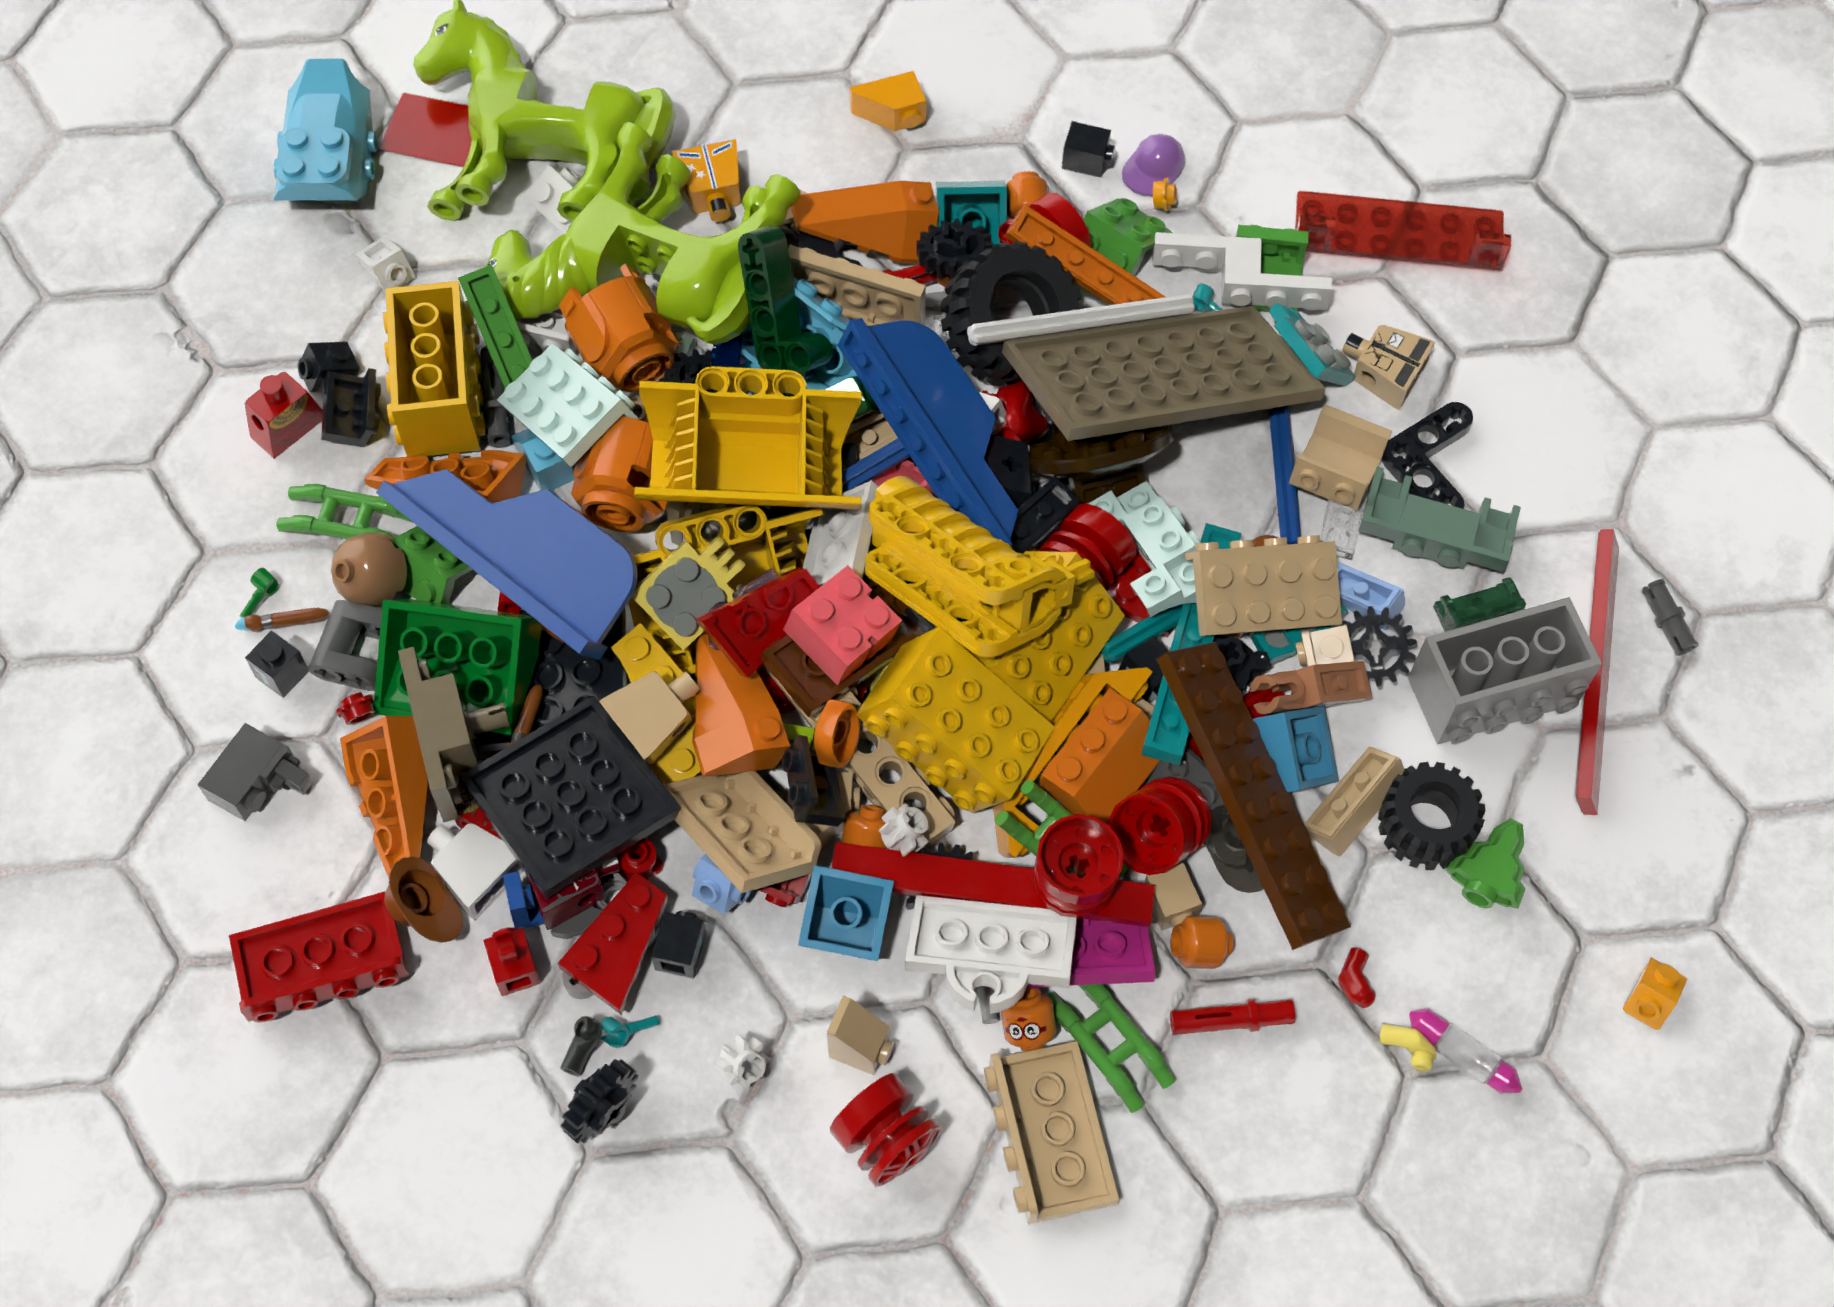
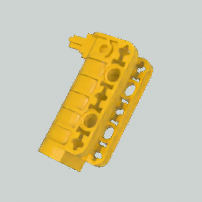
[864,476,1095,657]

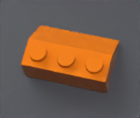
[1039,688,1160,824]

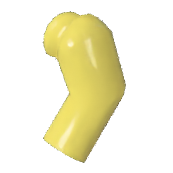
[1380,1024,1437,1072]

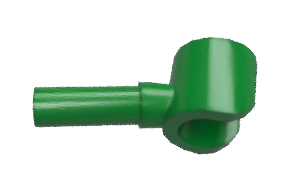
[239,568,279,618]

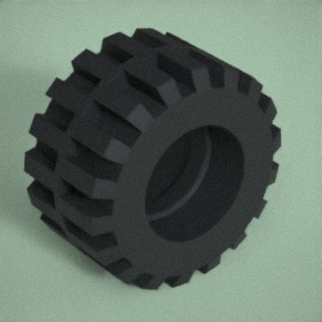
[1378,762,1486,870]

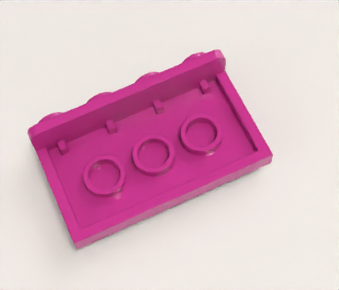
[991,918,1155,989]

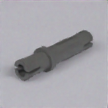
[480,346,511,447]

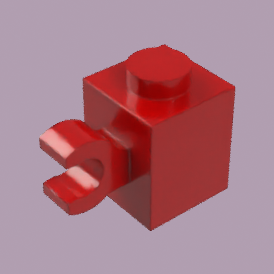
[483,927,541,997]

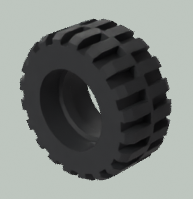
[940,242,1084,386]

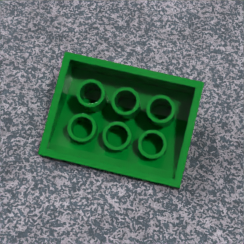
[373,598,542,735]

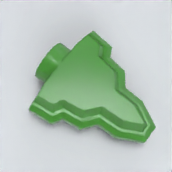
[1446,818,1526,909]

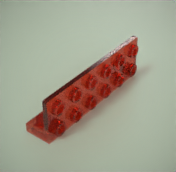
[1295,191,1511,271]

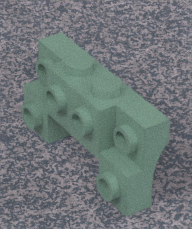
[1359,467,1521,572]

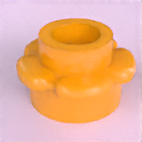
[1153,177,1177,211]

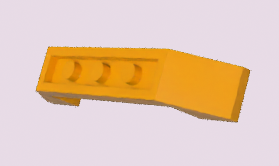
[993,667,1152,858]

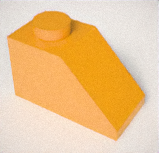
[849,71,927,131]

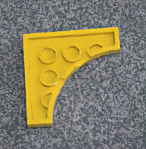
[611,623,702,785]

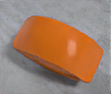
[814,699,860,768]

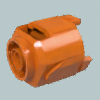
[559,264,678,392]
[571,416,667,532]

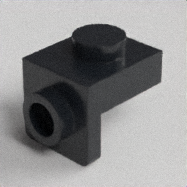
[298,341,360,392]

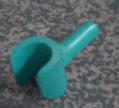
[1192,284,1223,312]
[600,1015,659,1048]

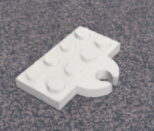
[905,895,1077,1013]

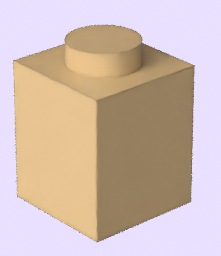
[1144,862,1202,931]

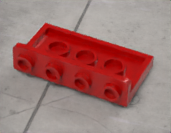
[229,891,409,1022]

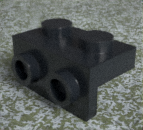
[321,368,381,447]
[782,735,845,827]

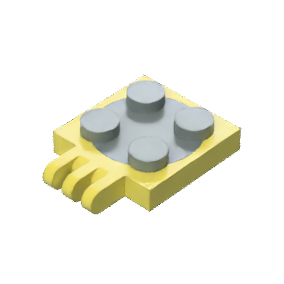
[632,536,746,650]

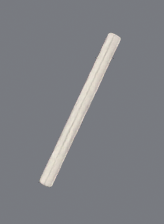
[967,294,1195,346]

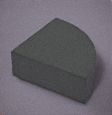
[551,906,603,939]

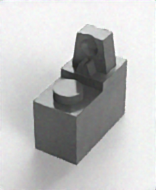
[197,723,313,821]

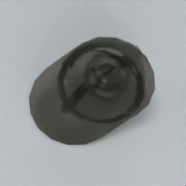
[1205,805,1264,893]

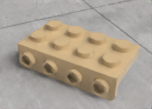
[788,245,926,326]
[1185,535,1342,636]
[664,771,821,893]
[984,1041,1119,1225]

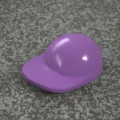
[1122,134,1185,197]

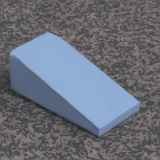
[1337,562,1405,631]

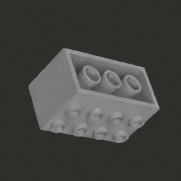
[1408,597,1602,744]

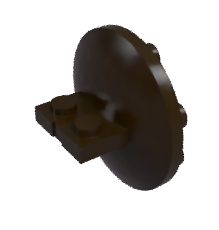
[1028,424,1174,504]

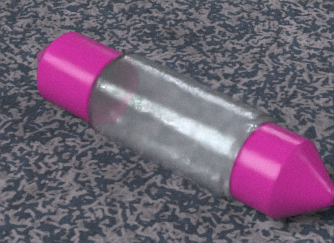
[1409,1008,1522,1093]

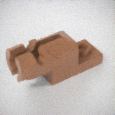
[1250,661,1372,715]

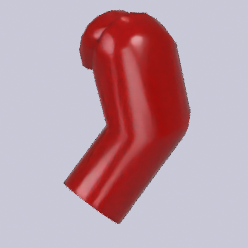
[1338,947,1376,1008]

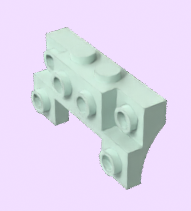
[1088,481,1201,617]

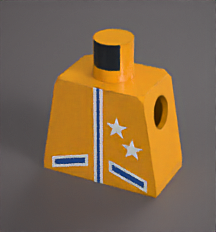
[672,139,741,222]

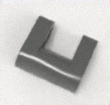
[308,600,382,691]

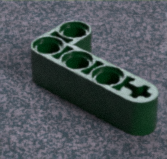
[738,225,832,374]

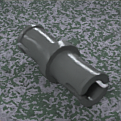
[1642,579,1699,656]

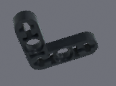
[1382,402,1473,509]

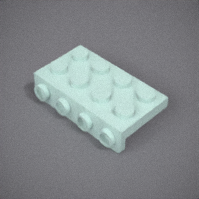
[497,343,639,467]

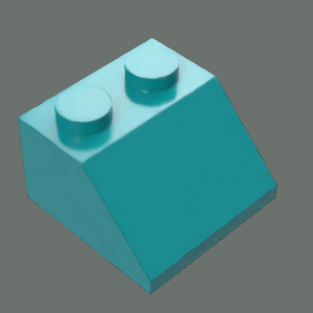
[936,181,1007,247]

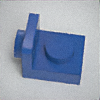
[503,871,544,929]

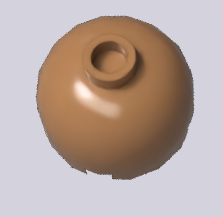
[331,532,407,607]

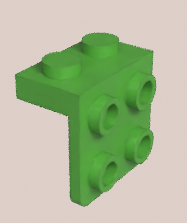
[1083,198,1172,276]
[1230,224,1308,311]
[390,526,473,604]

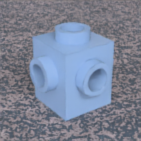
[692,854,751,914]

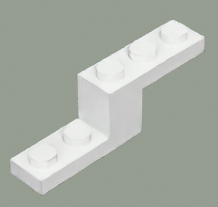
[1152,232,1332,311]

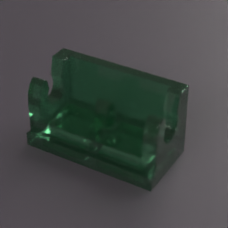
[1433,577,1526,632]

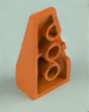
[791,181,939,264]
[364,450,527,503]
[692,633,790,777]
[340,716,428,878]

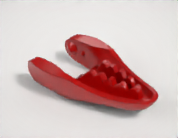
[998,381,1050,446]

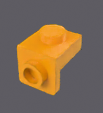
[1623,957,1688,1030]

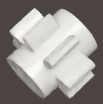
[879,803,931,856]
[715,1034,770,1089]

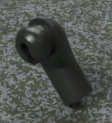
[560,1016,602,1076]

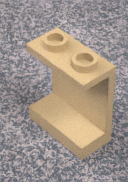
[1289,404,1392,511]

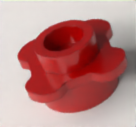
[336,692,375,725]

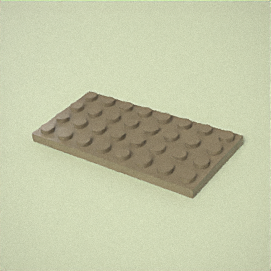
[1002,305,1326,441]

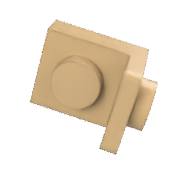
[1295,625,1355,666]

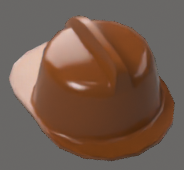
[384,857,463,943]

